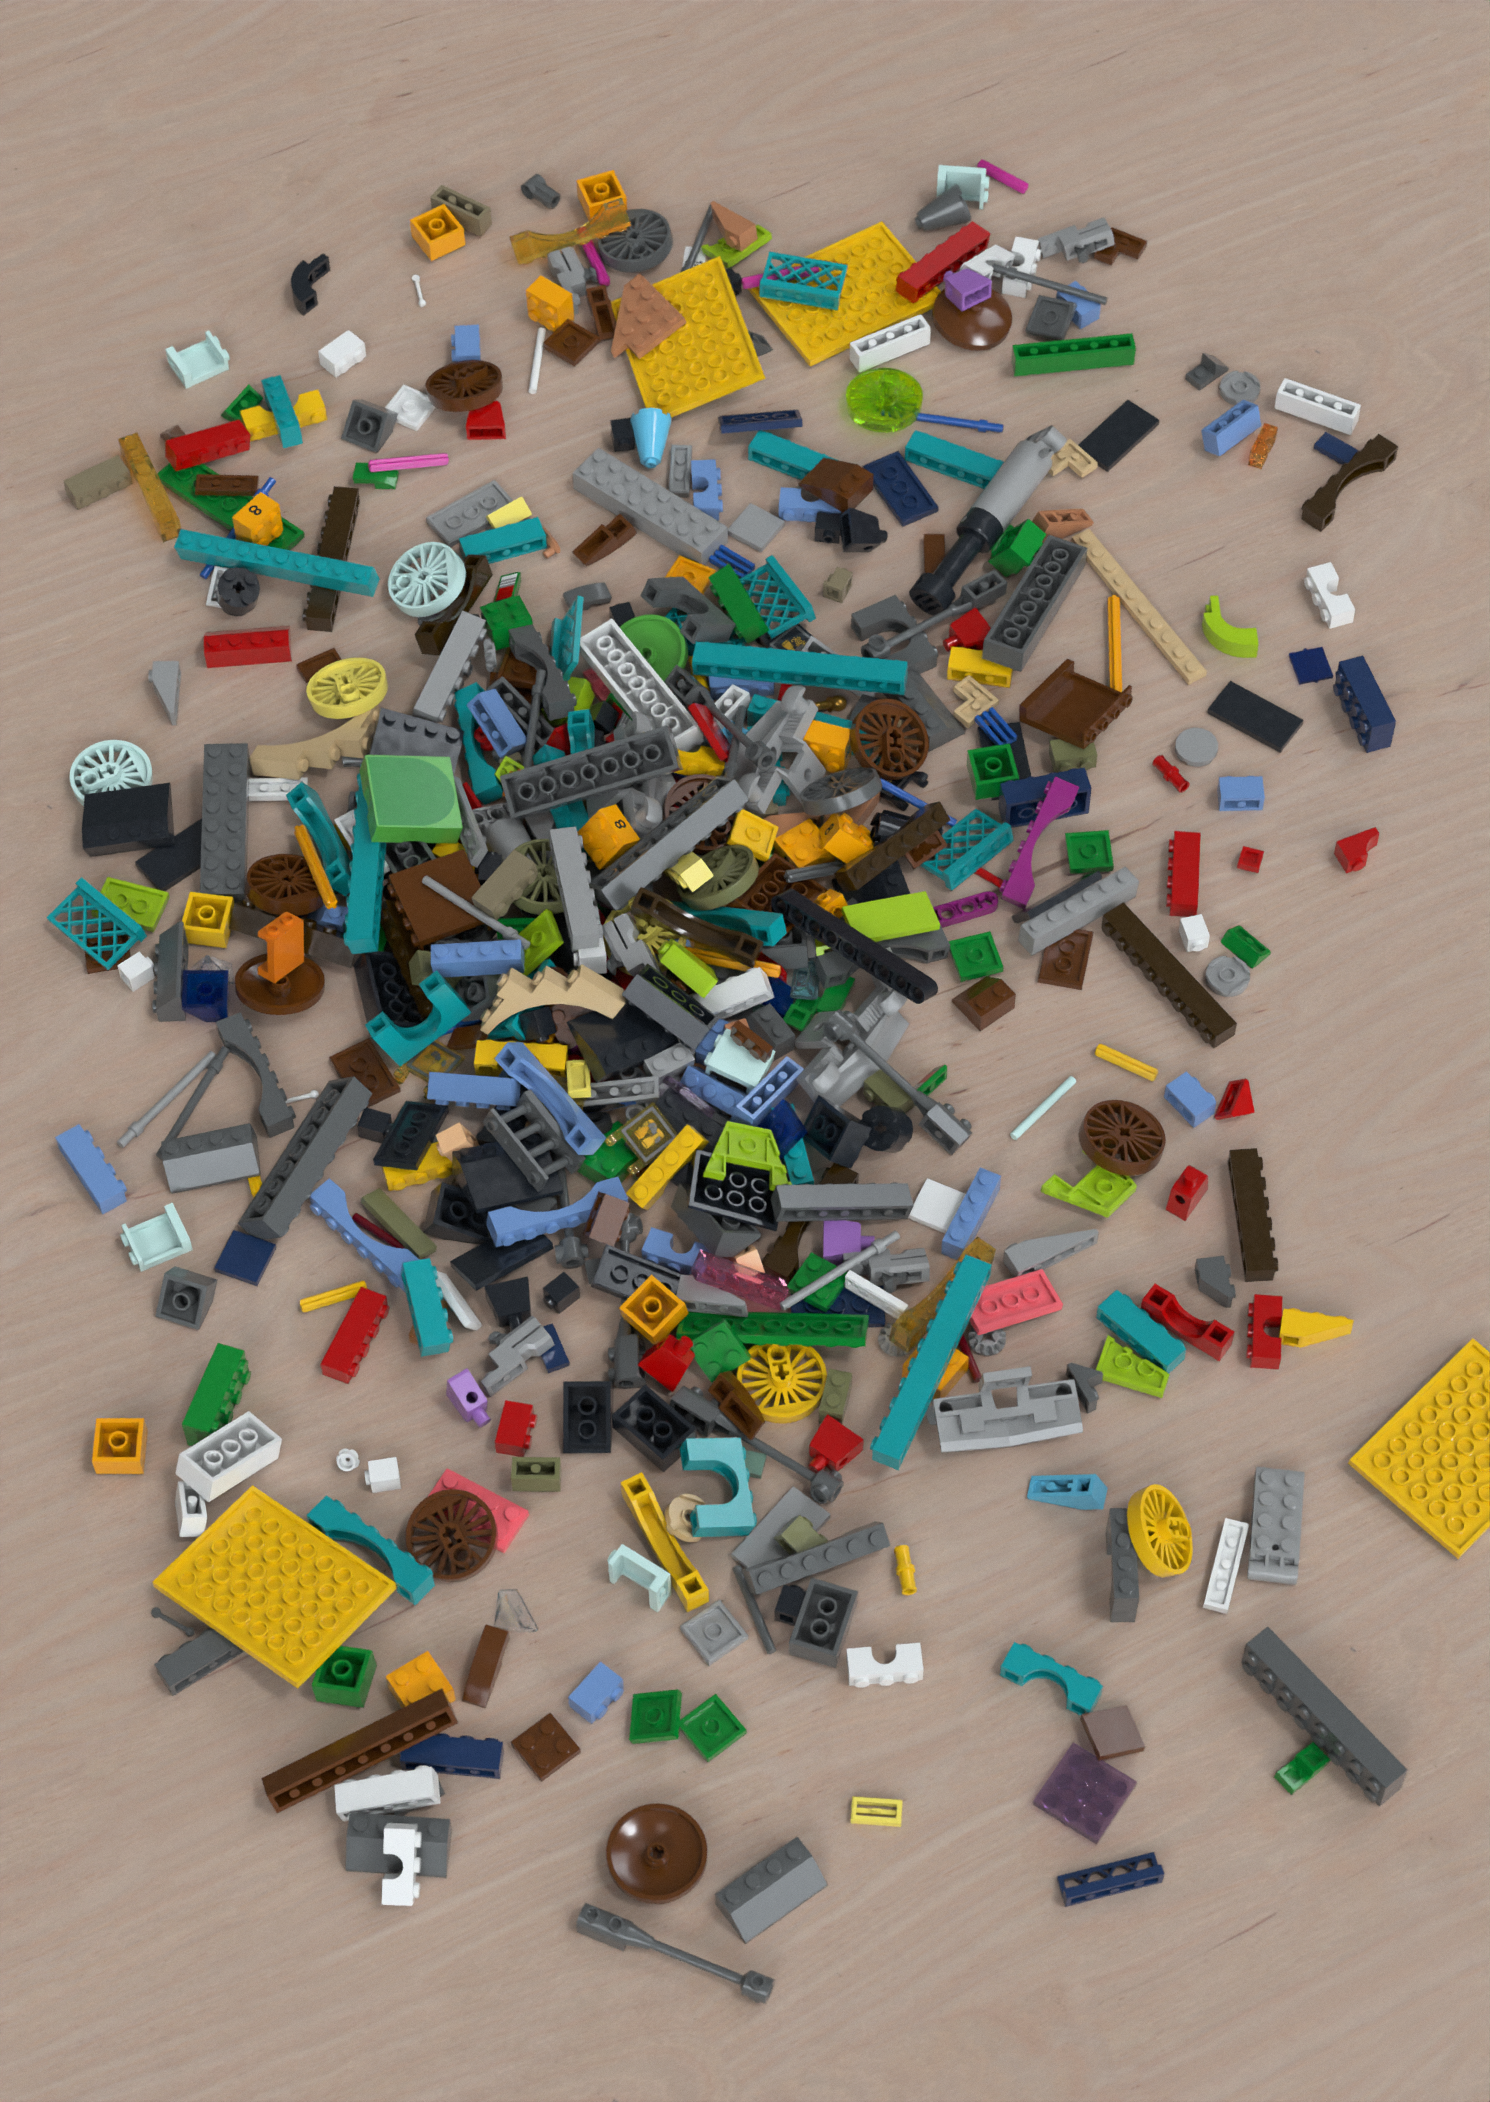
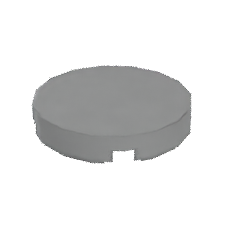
[1219,371,1260,405]
[1175,728,1218,767]
[1205,956,1250,997]

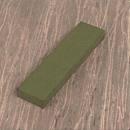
[361,1188,437,1260]

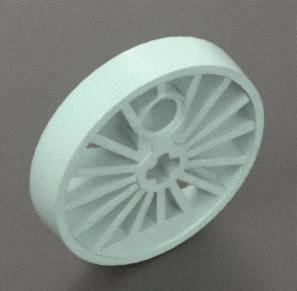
[388,542,466,617]
[70,740,153,806]

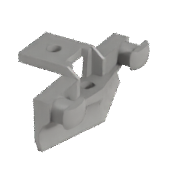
[733,685,826,814]
[586,711,676,839]
[795,986,909,1107]
[926,1366,1083,1453]

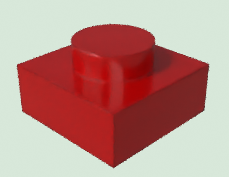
[1237,846,1264,873]

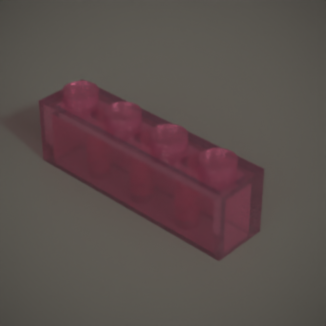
[691,1250,789,1311]

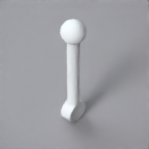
[412,275,426,307]
[285,1090,319,1104]

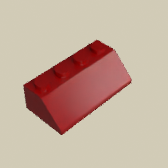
[204,625,292,668]

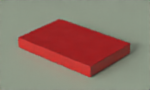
[688,703,731,762]

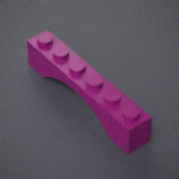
[999,777,1079,909]

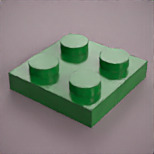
[1065,830,1114,874]
[948,931,1004,982]
[786,1252,848,1313]
[690,1319,751,1383]
[629,1689,682,1744]
[679,1694,747,1763]

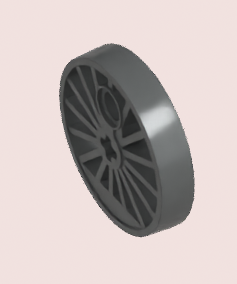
[598,209,673,272]
[800,767,883,816]

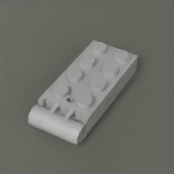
[1247,1467,1305,1585]

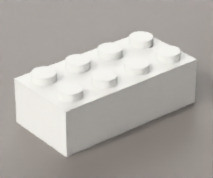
[176,1411,282,1502]

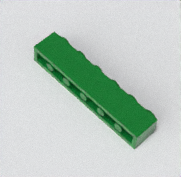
[1011,333,1136,377]

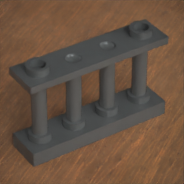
[483,1089,586,1192]

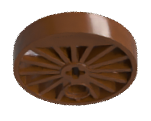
[425,360,503,412]
[850,699,929,780]
[662,774,745,855]
[245,854,324,916]
[1078,1100,1166,1176]
[405,1489,498,1582]

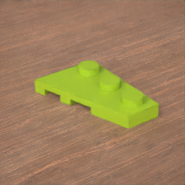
[701,225,772,268]
[1096,1335,1170,1398]

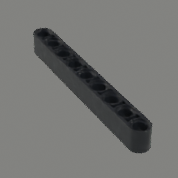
[771,889,938,1004]

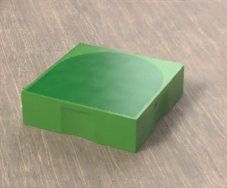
[359,755,463,844]

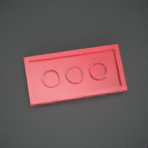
[969,1269,1063,1335]
[429,1468,529,1553]

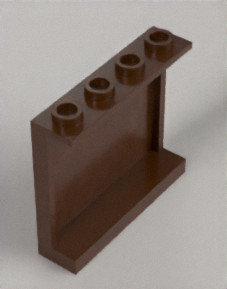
[1019,659,1133,749]
[387,849,493,951]

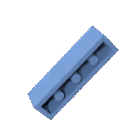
[431,939,524,977]
[730,1056,804,1127]
[427,1072,521,1110]
[55,1124,127,1214]
[941,1167,1001,1262]

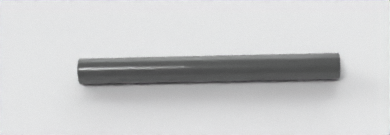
[732,1565,776,1654]

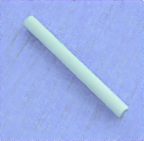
[1010,1076,1076,1140]

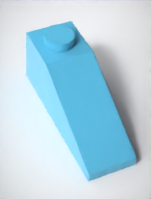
[1027,1474,1108,1510]

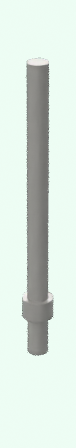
[422,876,530,950]
[117,1051,216,1148]
[779,1230,900,1311]

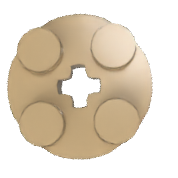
[665,1494,705,1543]

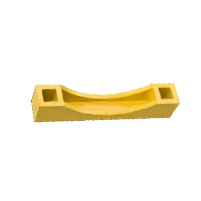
[621,1472,709,1613]

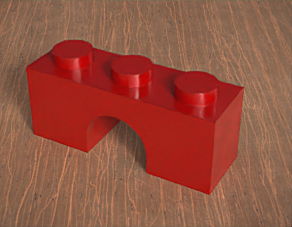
[1246,1294,1283,1370]

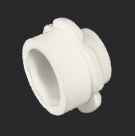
[336,1448,360,1471]

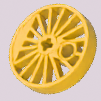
[737,1344,827,1424]
[1127,1484,1193,1577]

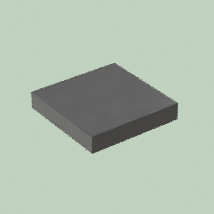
[1025,295,1077,340]

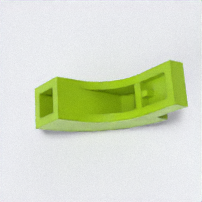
[1202,595,1259,658]

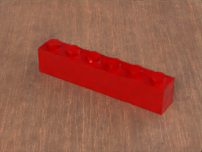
[895,221,991,304]

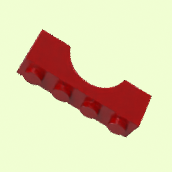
[1141,1283,1235,1362]

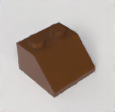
[952,976,1016,1031]

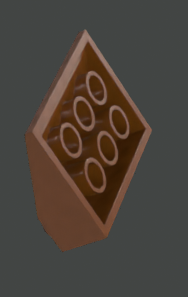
[726,853,828,938]

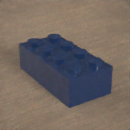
[1333,655,1396,753]
[998,767,1092,828]

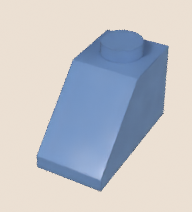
[307,904,348,933]

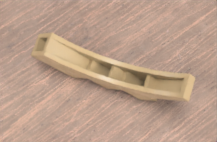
[249,705,380,780]
[480,964,626,1034]

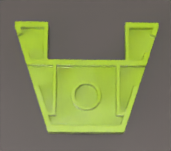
[703,1121,792,1191]
[1041,1150,1137,1218]

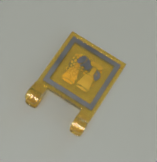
[394,1040,465,1101]
[605,1102,678,1175]

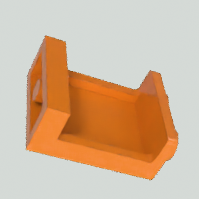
[258,912,304,983]

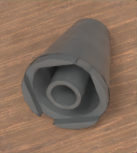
[914,184,971,231]

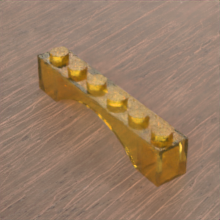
[509,198,631,264]
[118,433,181,542]
[889,1236,996,1353]

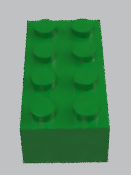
[182,1343,251,1446]

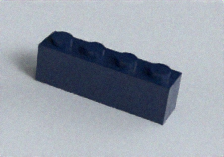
[400,1733,504,1779]

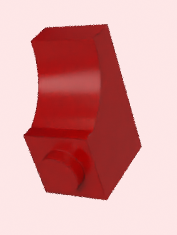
[1334,827,1380,873]

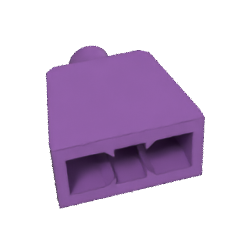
[943,269,992,311]
[823,1220,875,1266]
[446,1368,491,1428]

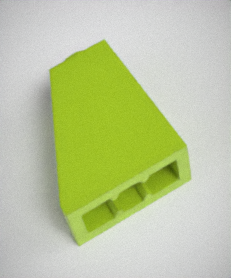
[541,677,595,727]
[658,938,718,998]

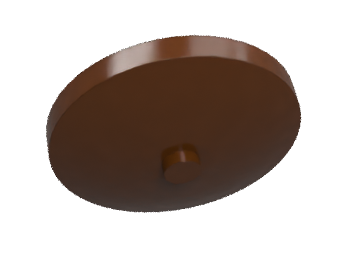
[932,288,1012,351]
[235,953,325,1015]
[606,1803,708,1904]

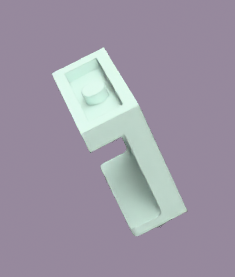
[936,165,989,210]
[165,331,230,389]
[704,1028,775,1094]
[120,1203,193,1272]
[607,1544,672,1612]

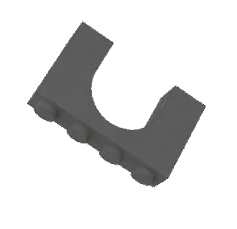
[640,577,736,644]
[851,595,939,674]
[1106,1508,1139,1622]

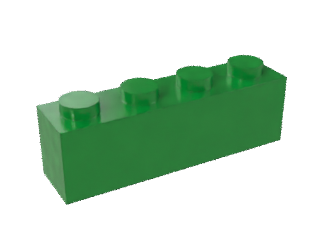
[708,564,769,644]

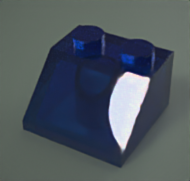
[182,970,230,1022]

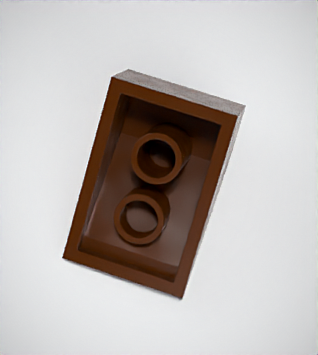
[799,458,873,512]

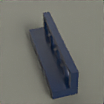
[1057,1852,1165,1907]

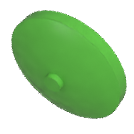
[619,614,688,688]

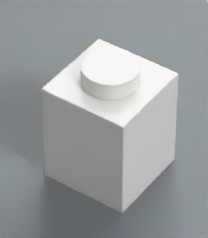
[1179,914,1210,952]
[117,951,155,992]
[364,1457,401,1493]

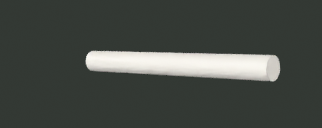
[529,327,546,394]

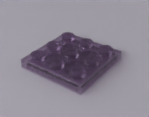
[1033,1742,1137,1845]

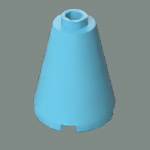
[631,408,672,468]

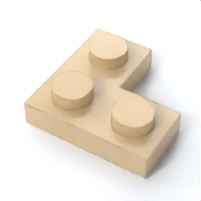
[1048,439,1098,478]
[953,675,999,729]

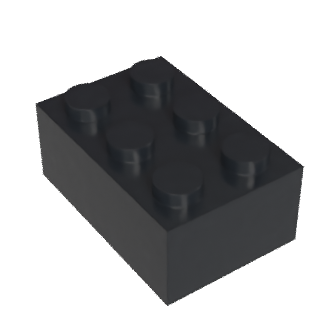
[612,1384,697,1472]

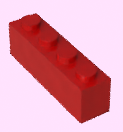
[165,420,251,471]
[1166,831,1201,917]
[321,1287,390,1384]

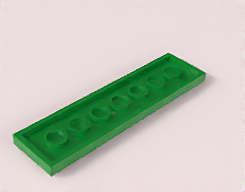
[155,463,305,550]
[677,1311,869,1348]

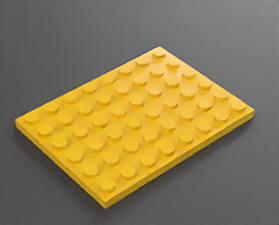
[748,221,941,367]
[611,256,766,417]
[1348,1338,1490,1559]
[153,1485,397,1689]

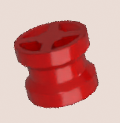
[474,727,494,751]

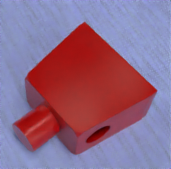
[466,401,506,440]
[943,607,991,652]
[1166,1165,1208,1221]
[638,1335,695,1393]
[808,1414,864,1473]

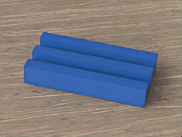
[709,545,755,579]
[975,707,1017,746]

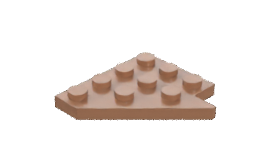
[611,273,687,359]

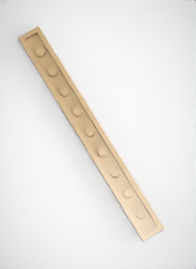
[1071,529,1207,685]

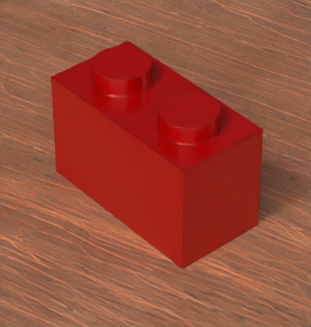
[495,1400,537,1457]

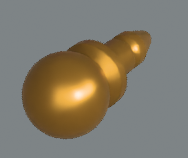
[814,695,847,712]

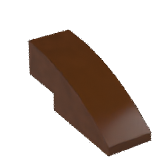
[585,285,616,341]
[572,514,637,566]
[708,1371,765,1440]
[462,1624,510,1708]

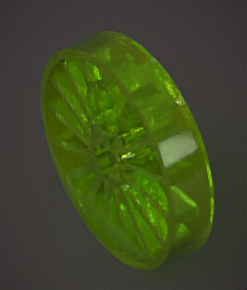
[846,368,923,433]

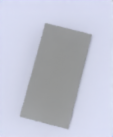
[426,480,513,548]
[731,1486,830,1568]

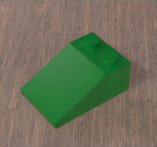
[577,1121,640,1184]

